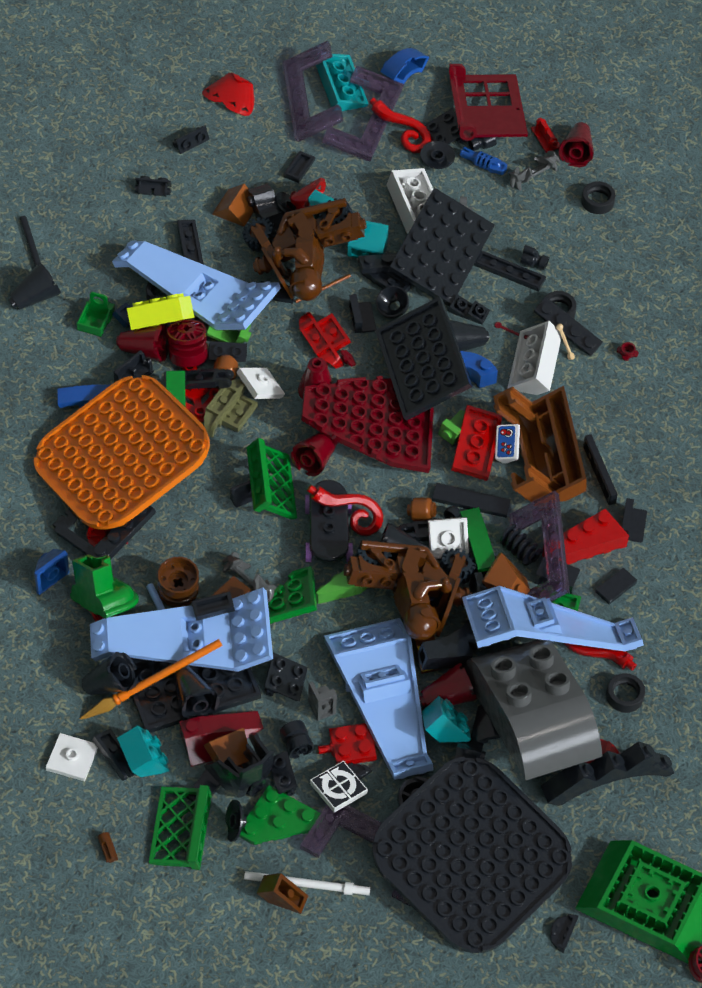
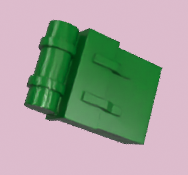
[77,292,115,337]

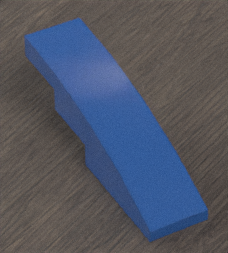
[57,385,110,408]

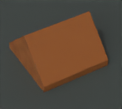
[212,184,254,226]

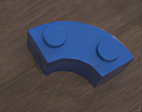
[380,48,429,84]
[460,351,498,388]

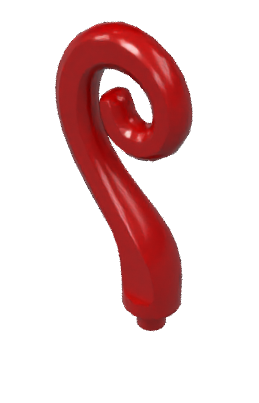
[369,98,431,153]
[307,485,383,536]
[564,643,637,671]

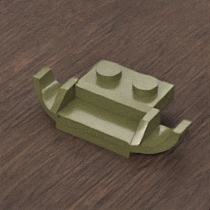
[204,379,258,438]

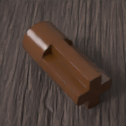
[98,832,118,863]

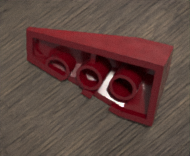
[179,711,264,767]

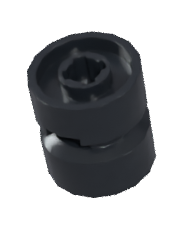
[280,720,314,759]

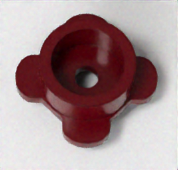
[617,342,639,361]

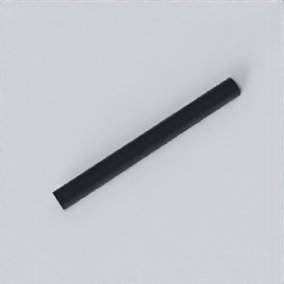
[20,216,41,267]

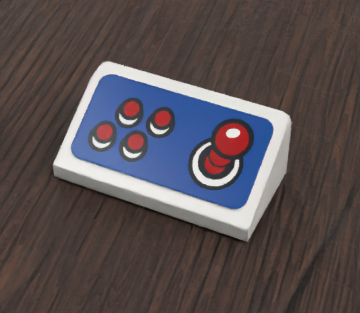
[495,424,520,463]

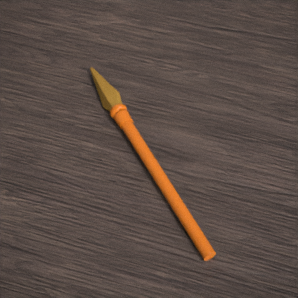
[79,639,223,719]

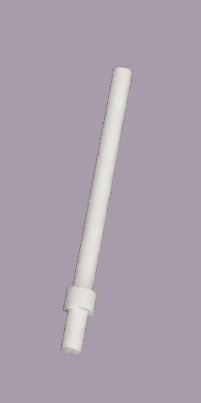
[244,871,370,895]

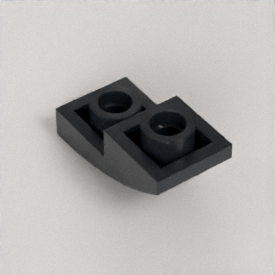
[447,294,490,325]

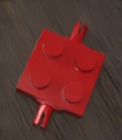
[318,723,377,765]

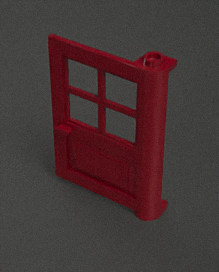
[449,64,528,141]

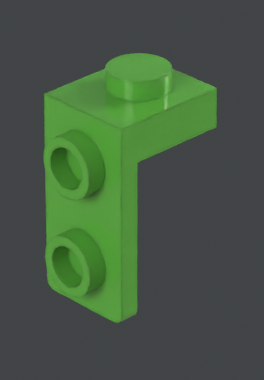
[206,324,251,343]
[438,410,464,445]

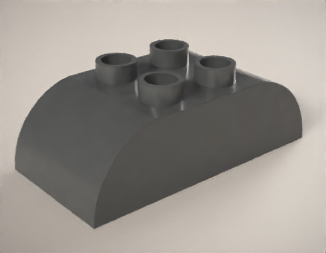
[465,639,602,781]

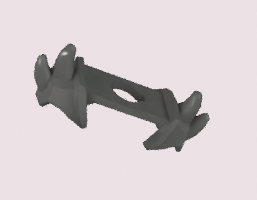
[509,151,560,191]
[222,552,277,602]

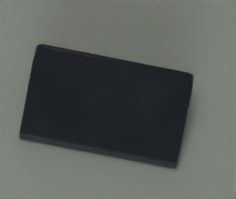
[230,480,253,508]

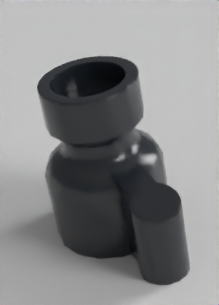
[468,137,497,151]
[520,245,550,271]

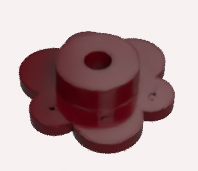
[340,349,356,367]

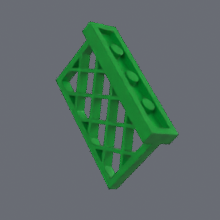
[246,438,297,520]
[149,785,212,870]

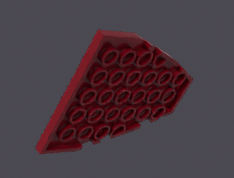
[301,376,434,473]

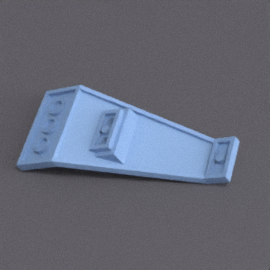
[112,240,281,330]
[462,586,644,651]
[90,588,273,672]
[324,618,433,780]

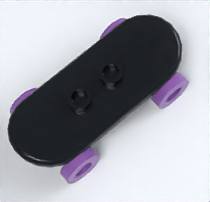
[305,480,353,562]

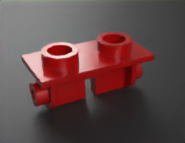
[531,118,560,153]

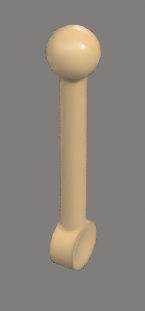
[556,324,575,360]

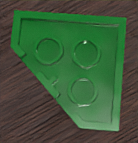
[268,566,317,624]
[239,785,322,845]

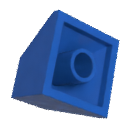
[34,549,70,595]

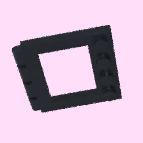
[52,506,156,560]

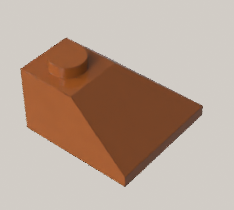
[482,552,530,594]

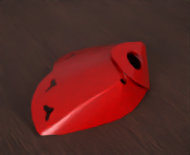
[202,72,255,116]
[290,177,326,210]

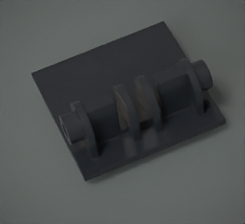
[425,108,465,144]
[264,652,308,702]

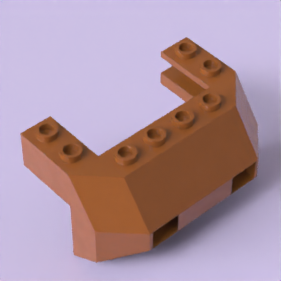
[493,386,586,505]

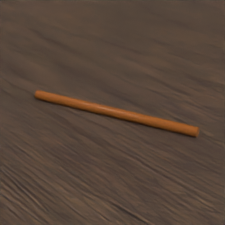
[294,274,351,303]

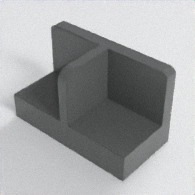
[308,682,337,721]

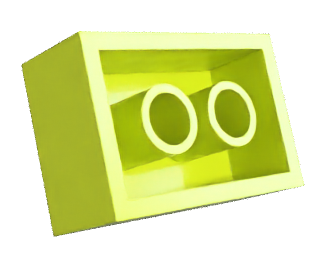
[127,293,195,330]

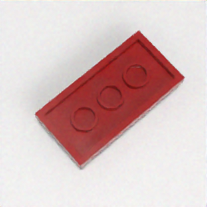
[451,405,503,481]

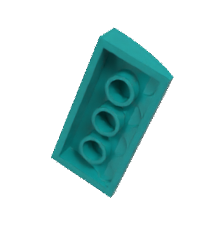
[315,53,369,112]

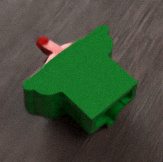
[70,554,139,622]

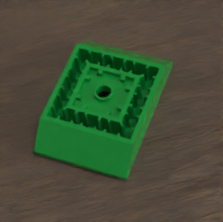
[575,840,702,964]

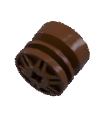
[158,557,199,608]

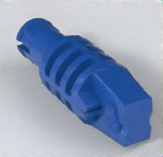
[460,147,507,175]

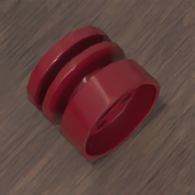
[167,320,208,367]

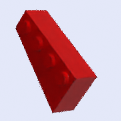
[542,508,629,565]

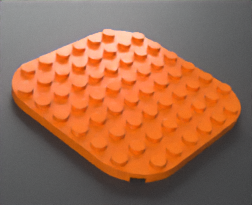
[34,375,210,529]

